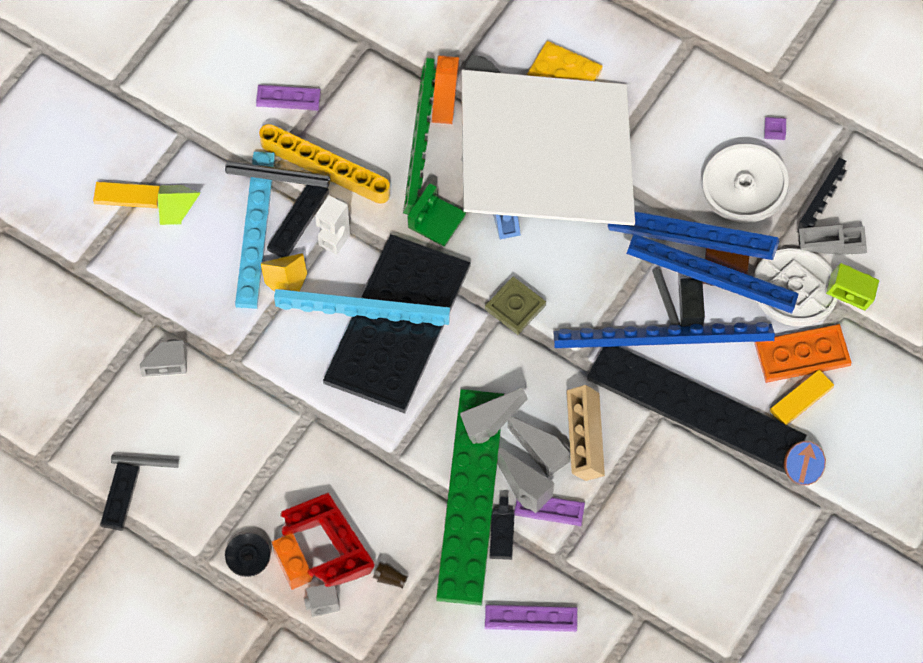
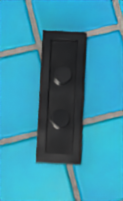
[100,462,140,531]

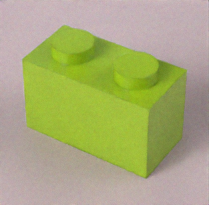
[826,263,879,311]

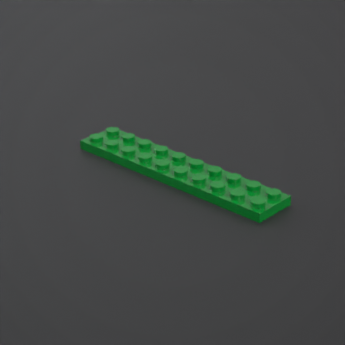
[436,389,505,606]

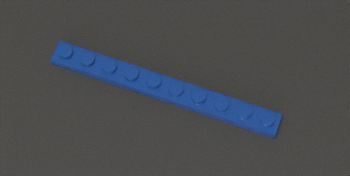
[553,322,775,348]

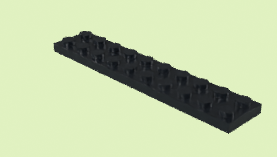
[587,346,807,474]

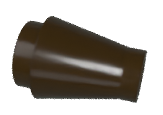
[373,561,408,589]

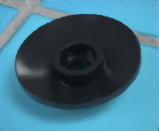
[225,533,271,577]

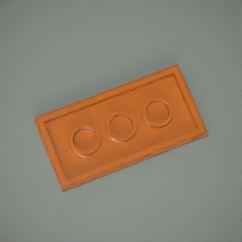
[754,324,852,383]

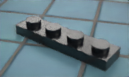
[797,157,847,233]
[267,185,329,258]

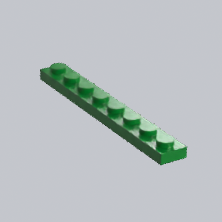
[403,57,437,215]

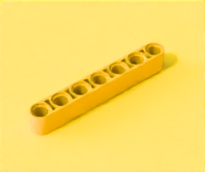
[259,124,390,204]

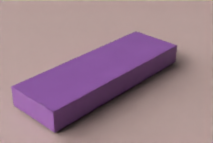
[256,85,321,111]
[514,497,585,526]

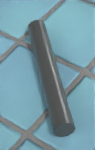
[653,268,681,326]
[111,455,179,468]

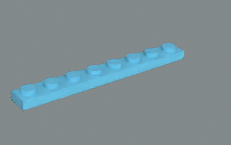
[235,152,275,309]
[274,289,450,326]

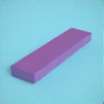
[485,605,577,632]

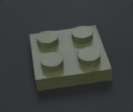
[485,276,546,335]

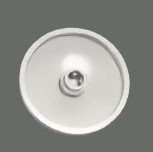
[703,144,789,223]

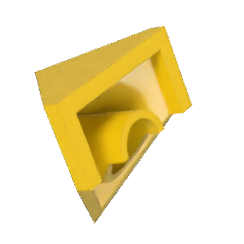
[260,253,307,292]

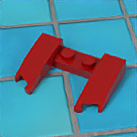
[280,493,375,587]

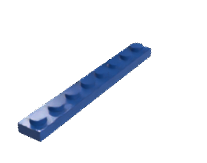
[607,211,779,260]
[626,234,799,314]

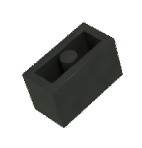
[679,278,705,327]

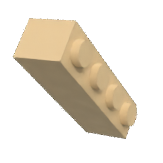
[567,385,605,481]

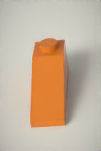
[432,56,459,124]

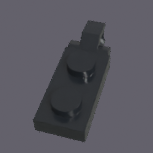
[489,496,514,560]

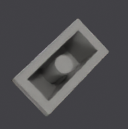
[140,339,186,377]

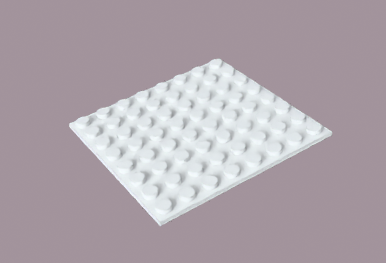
[461,70,635,225]

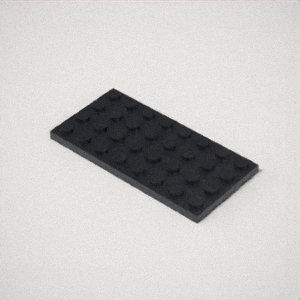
[323,234,471,414]

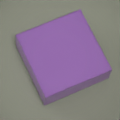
[764,117,786,140]

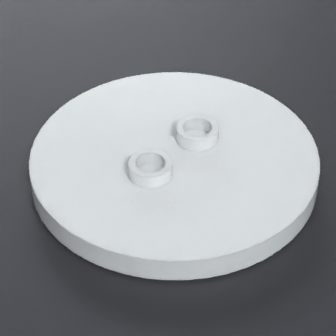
[753,248,838,326]

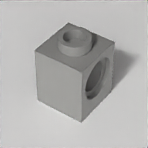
[304,584,339,617]

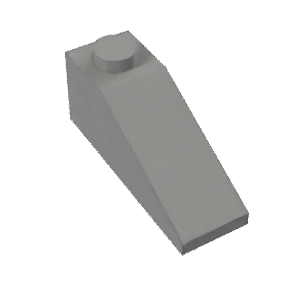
[460,388,528,444]
[507,417,570,477]
[497,448,554,513]

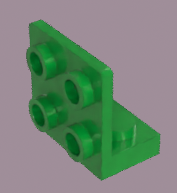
[407,183,466,246]

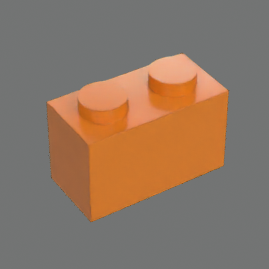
[272,534,312,590]

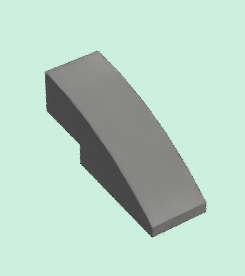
[799,225,867,254]

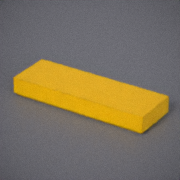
[93,182,160,208]
[770,370,834,425]

